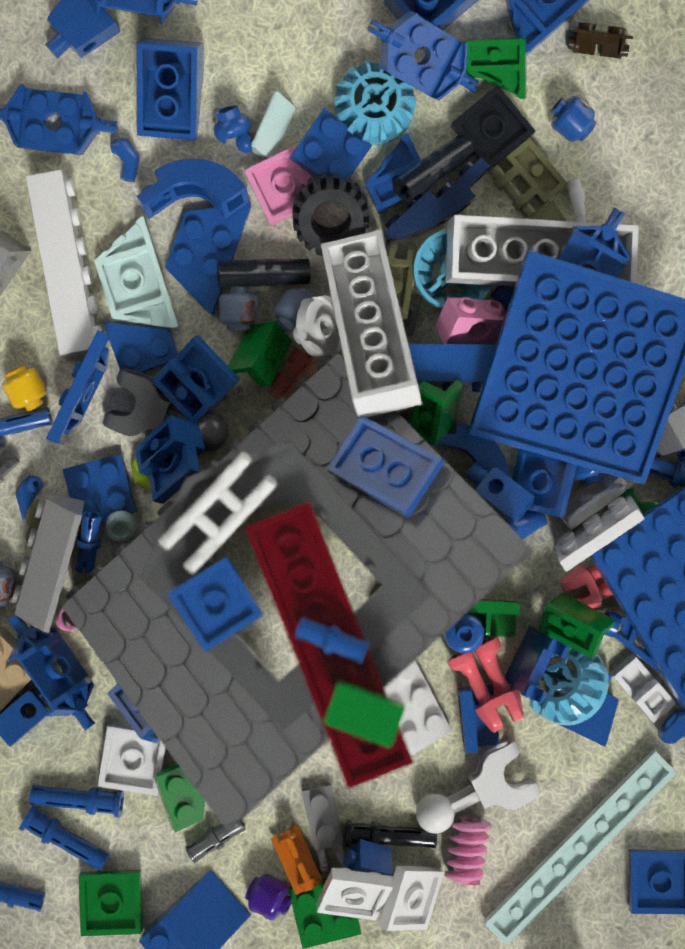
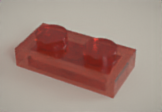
[267,348,314,401]

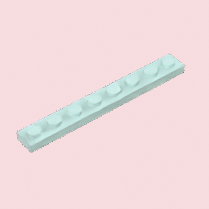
[483,749,677,946]

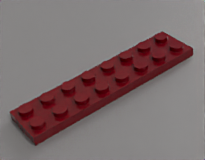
[245,502,414,790]

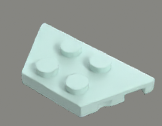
[94,216,179,329]

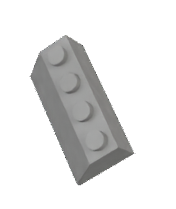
[11,492,84,633]

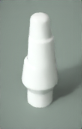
[568,179,586,222]

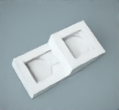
[610,654,676,723]

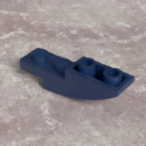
[384,157,489,241]

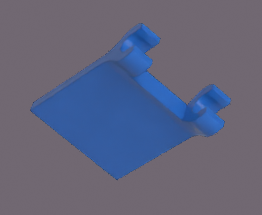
[505,626,570,704]

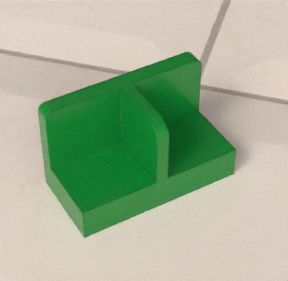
[228,321,292,388]
[410,380,463,445]
[538,594,615,659]
[467,599,520,638]
[324,679,406,748]

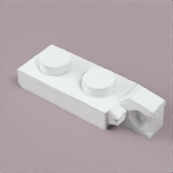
[560,474,635,530]

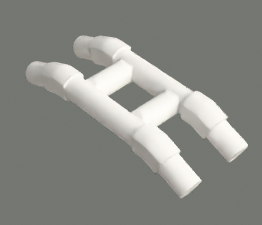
[158,452,277,574]

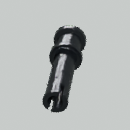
[345,819,437,849]

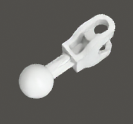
[416,739,541,834]

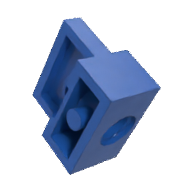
[152,335,240,423]
[135,415,205,504]

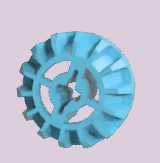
[335,60,416,145]
[414,229,493,310]
[528,646,609,725]

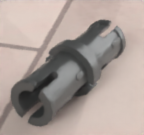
[185,820,246,863]

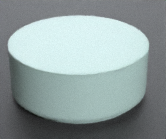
[106,511,136,541]

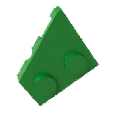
[464,37,527,99]

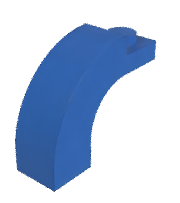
[136,159,249,219]
[425,422,510,494]

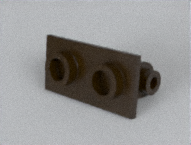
[567,22,633,59]

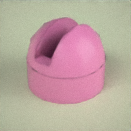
[55,608,77,631]

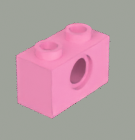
[435,297,506,344]

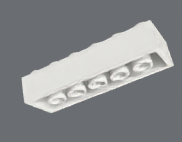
[445,215,639,286]
[321,230,422,419]

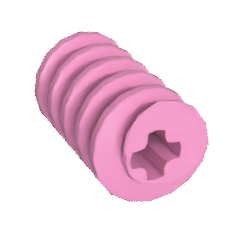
[444,816,491,885]

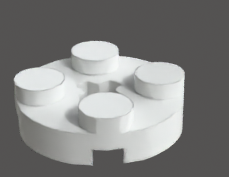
[293,295,342,358]

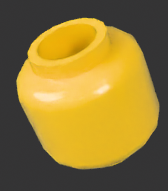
[1,364,47,411]

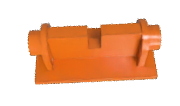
[270,825,323,895]

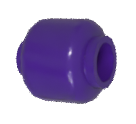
[245,874,293,921]

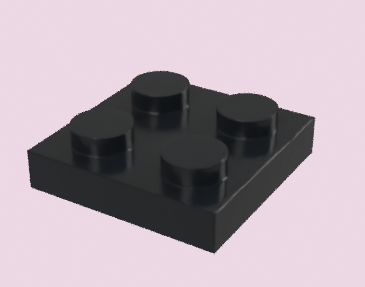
[450,85,536,172]

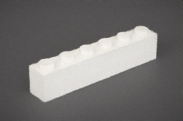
[26,170,102,358]

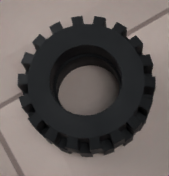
[292,172,369,256]

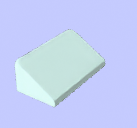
[251,91,296,159]

